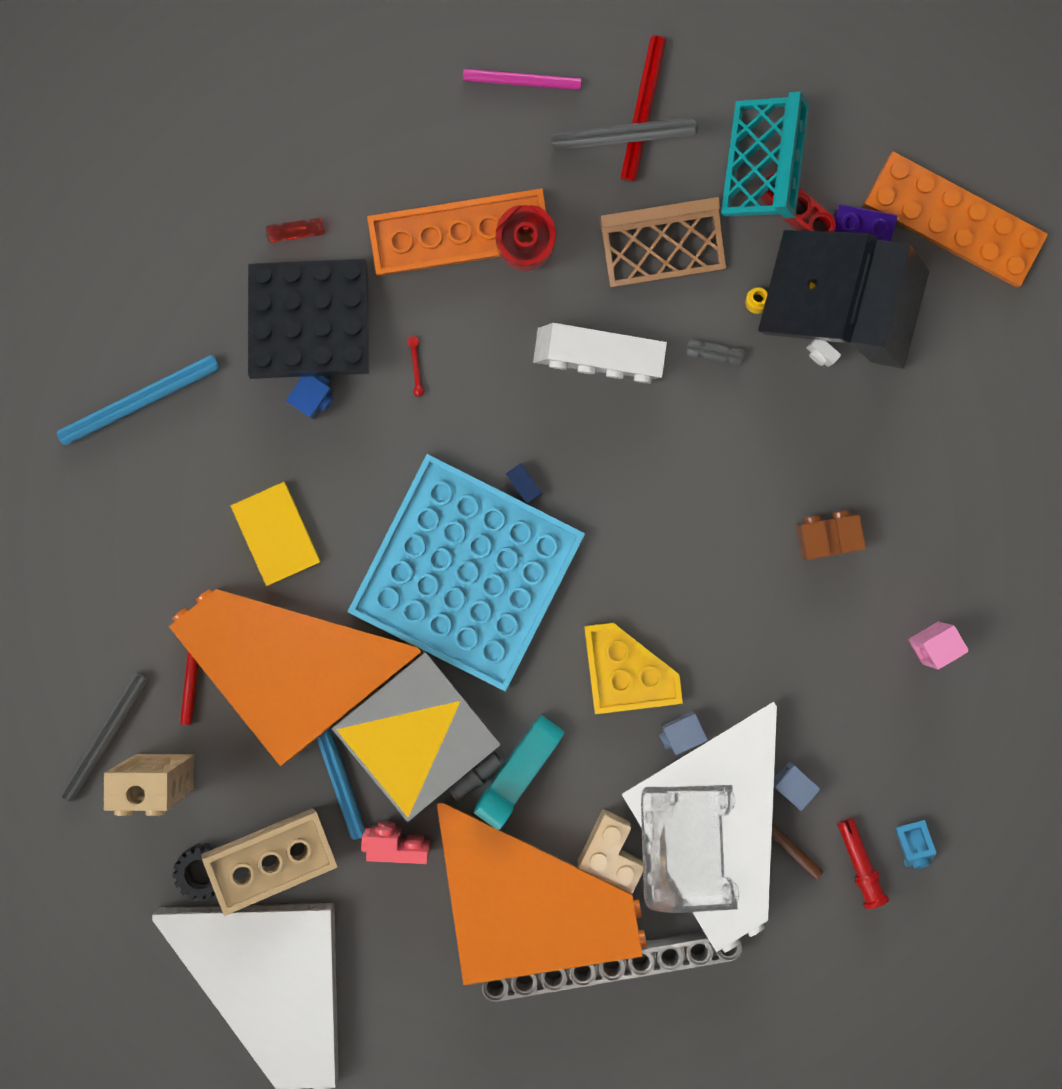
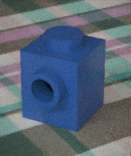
[286,376,334,419]

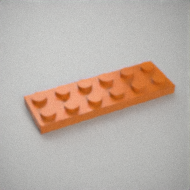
[863,151,1048,288]
[367,188,546,277]

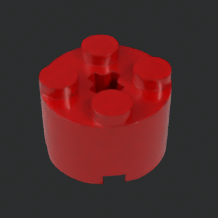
[496,205,556,272]

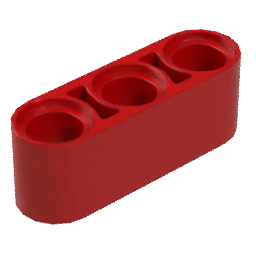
[761,172,836,232]

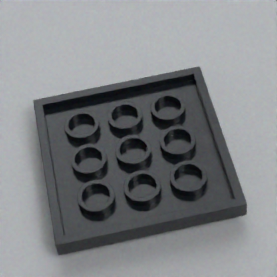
[248,259,369,379]

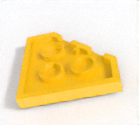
[584,622,683,714]

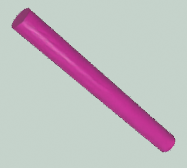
[463,69,581,90]

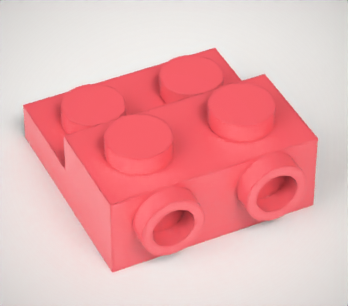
[361,821,431,864]

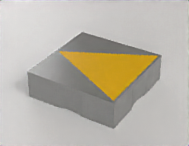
[332,652,500,822]

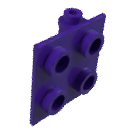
[833,204,898,241]

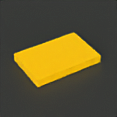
[230,482,321,586]

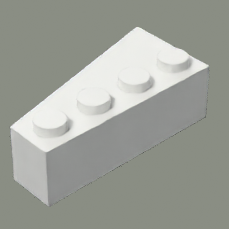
[533,323,667,384]

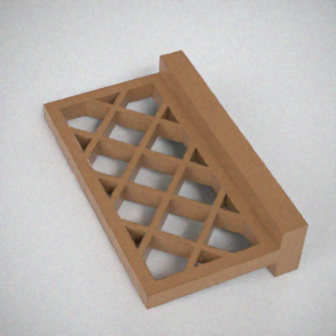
[599,197,726,287]

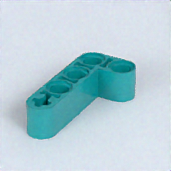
[474,715,565,830]

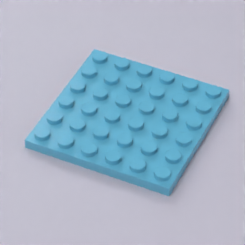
[347,454,585,692]

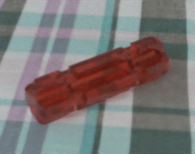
[266,218,325,242]

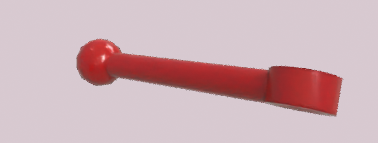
[407,336,425,397]

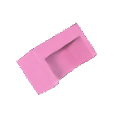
[908,622,968,670]

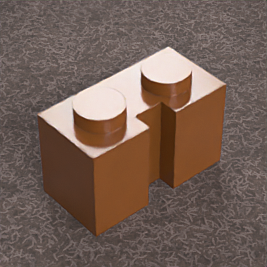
[796,510,866,560]

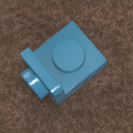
[895,820,937,870]

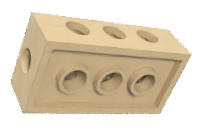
[104,754,194,816]
[201,808,338,916]

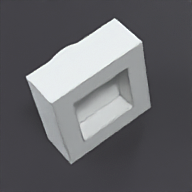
[806,340,841,367]

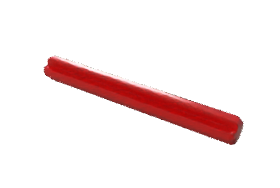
[620,35,666,182]

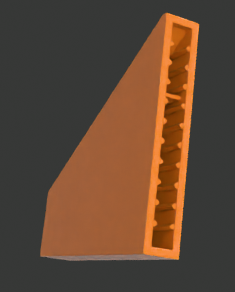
[169,589,422,766]
[437,803,647,985]

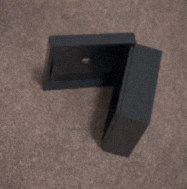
[758,230,929,369]

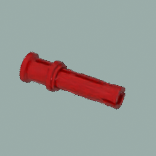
[836,818,890,909]

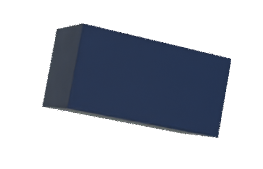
[506,463,542,504]

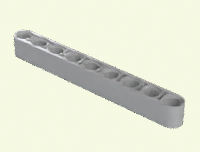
[482,931,742,1002]

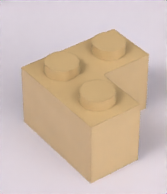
[577,809,645,894]

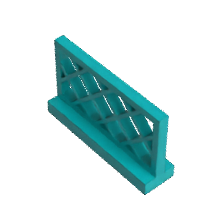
[721,91,809,218]

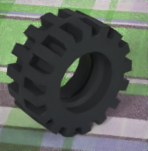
[173,843,218,901]

